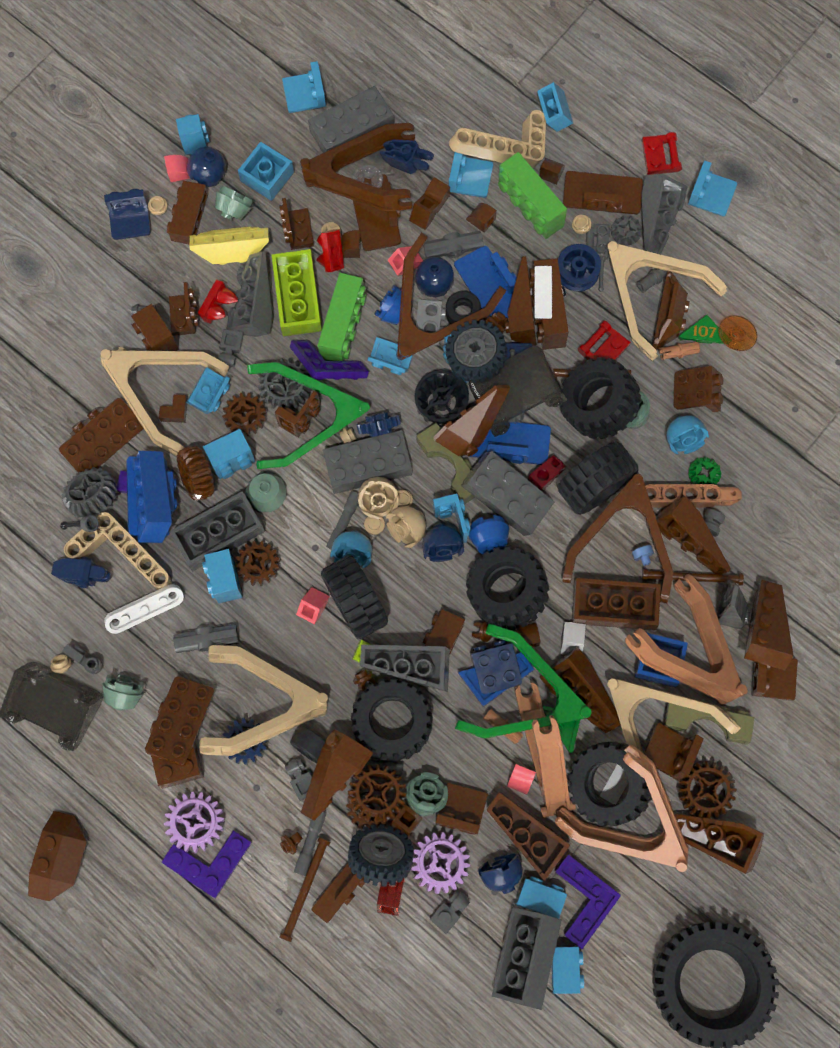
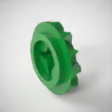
[688,457,722,485]

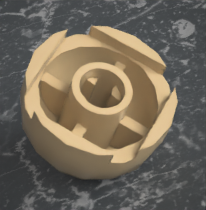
[357,476,399,519]
[386,506,426,548]

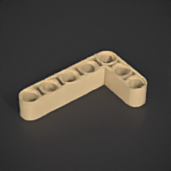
[449,110,546,168]
[64,512,172,590]

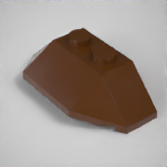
[652,271,690,351]
[28,811,87,901]

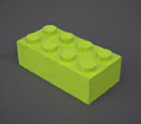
[271,249,322,337]

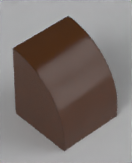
[539,158,565,185]
[424,177,450,213]
[409,194,440,230]
[466,203,497,233]
[341,230,361,258]
[515,622,541,647]
[390,805,422,839]

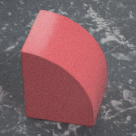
[164,155,190,182]
[388,246,423,276]
[296,587,330,624]
[507,764,536,795]

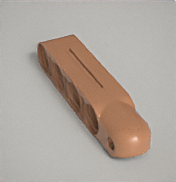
[646,484,742,508]

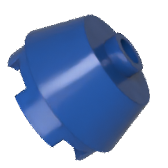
[374,285,412,325]
[469,515,510,554]

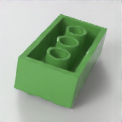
[498,152,567,239]
[318,273,367,361]

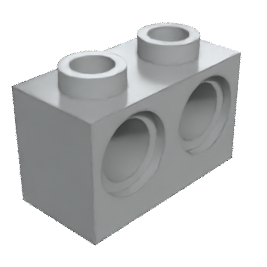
[416,299,446,345]

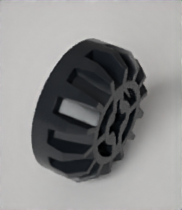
[414,370,469,426]

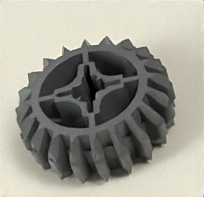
[258,358,312,409]
[61,467,117,518]

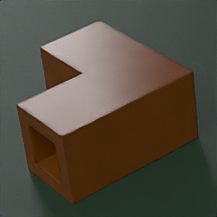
[159,394,188,423]

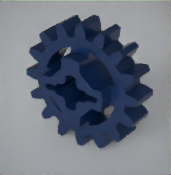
[356,412,401,437]
[222,718,269,765]

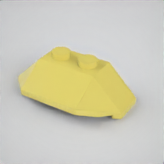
[189,227,269,265]

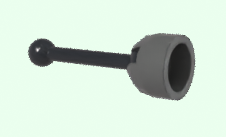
[60,515,99,532]

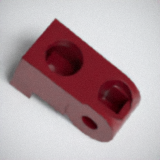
[528,455,567,492]

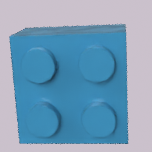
[238,142,294,201]
[203,429,255,479]
[202,549,243,603]

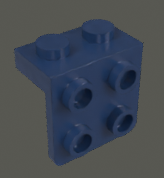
[104,189,151,240]
[470,640,522,694]

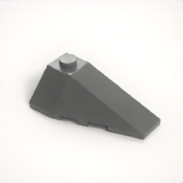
[642,174,688,255]
[226,251,272,337]
[717,579,750,629]

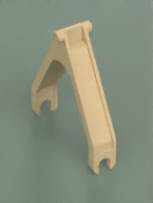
[608,241,727,361]
[101,349,229,456]
[199,645,328,756]
[607,679,741,802]

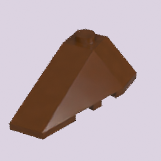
[505,256,537,346]
[433,385,510,456]
[656,497,731,574]
[539,647,621,733]
[301,729,373,821]
[675,814,764,874]

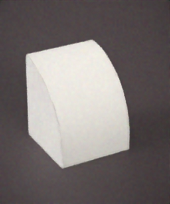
[561,622,586,655]

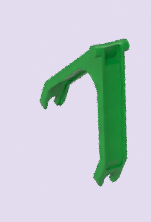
[247,362,370,469]
[455,624,591,739]

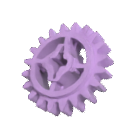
[164,792,225,853]
[410,832,470,894]

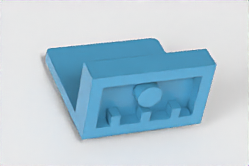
[282,61,326,113]
[449,152,493,198]
[688,160,737,217]
[433,493,471,543]

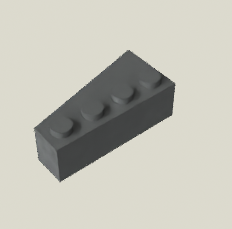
[360,645,450,692]

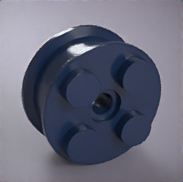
[558,244,601,292]

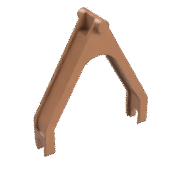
[625,574,748,705]
[514,681,576,818]
[555,745,689,872]

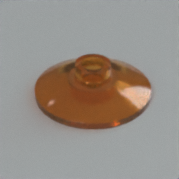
[719,315,757,351]

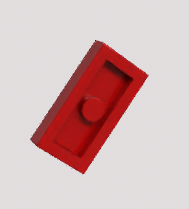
[316,229,344,272]
[198,279,238,324]

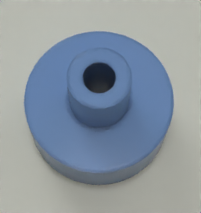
[632,545,654,566]

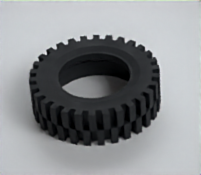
[652,922,779,1048]

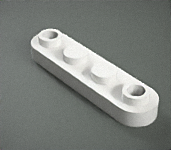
[104,584,183,634]

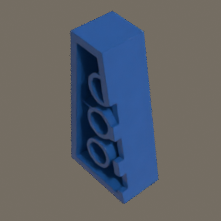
[132,451,172,543]

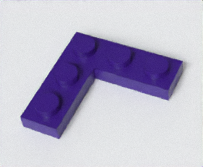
[290,340,369,380]
[161,830,252,899]
[555,855,621,949]

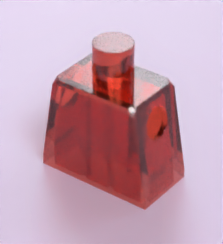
[377,878,405,916]

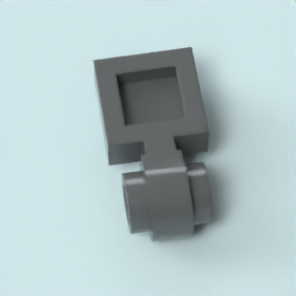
[218,329,243,368]
[62,645,102,674]
[285,758,312,801]
[430,891,470,934]

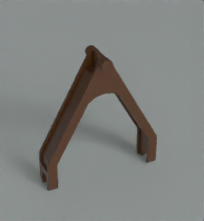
[300,123,415,211]
[396,232,507,360]
[562,474,673,604]

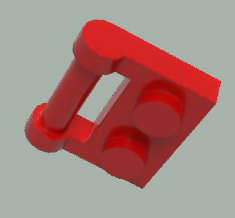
[642,132,682,175]
[578,321,631,361]

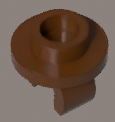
[472,621,492,642]
[353,669,376,692]
[280,832,303,855]

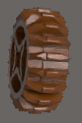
[176,446,214,501]
[677,761,737,819]
[348,764,407,824]

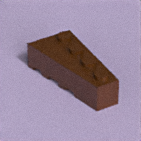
[744,580,794,671]
[487,792,570,881]

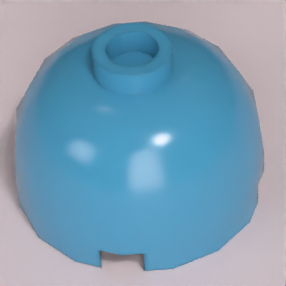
[666,415,709,454]
[330,531,372,569]

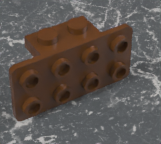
[563,171,643,215]
[353,174,401,251]
[59,398,144,473]
[145,677,214,765]

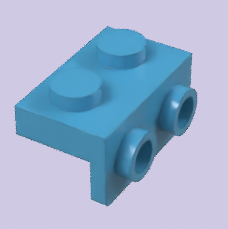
[367,337,413,375]
[186,367,230,414]

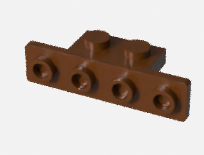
[311,863,365,923]

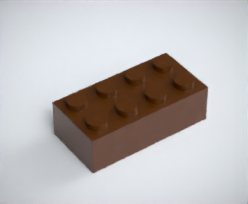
[529,258,569,350]
[572,578,661,631]

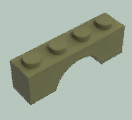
[416,423,475,505]
[663,703,755,745]

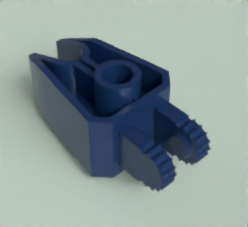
[379,140,434,174]
[51,557,112,588]

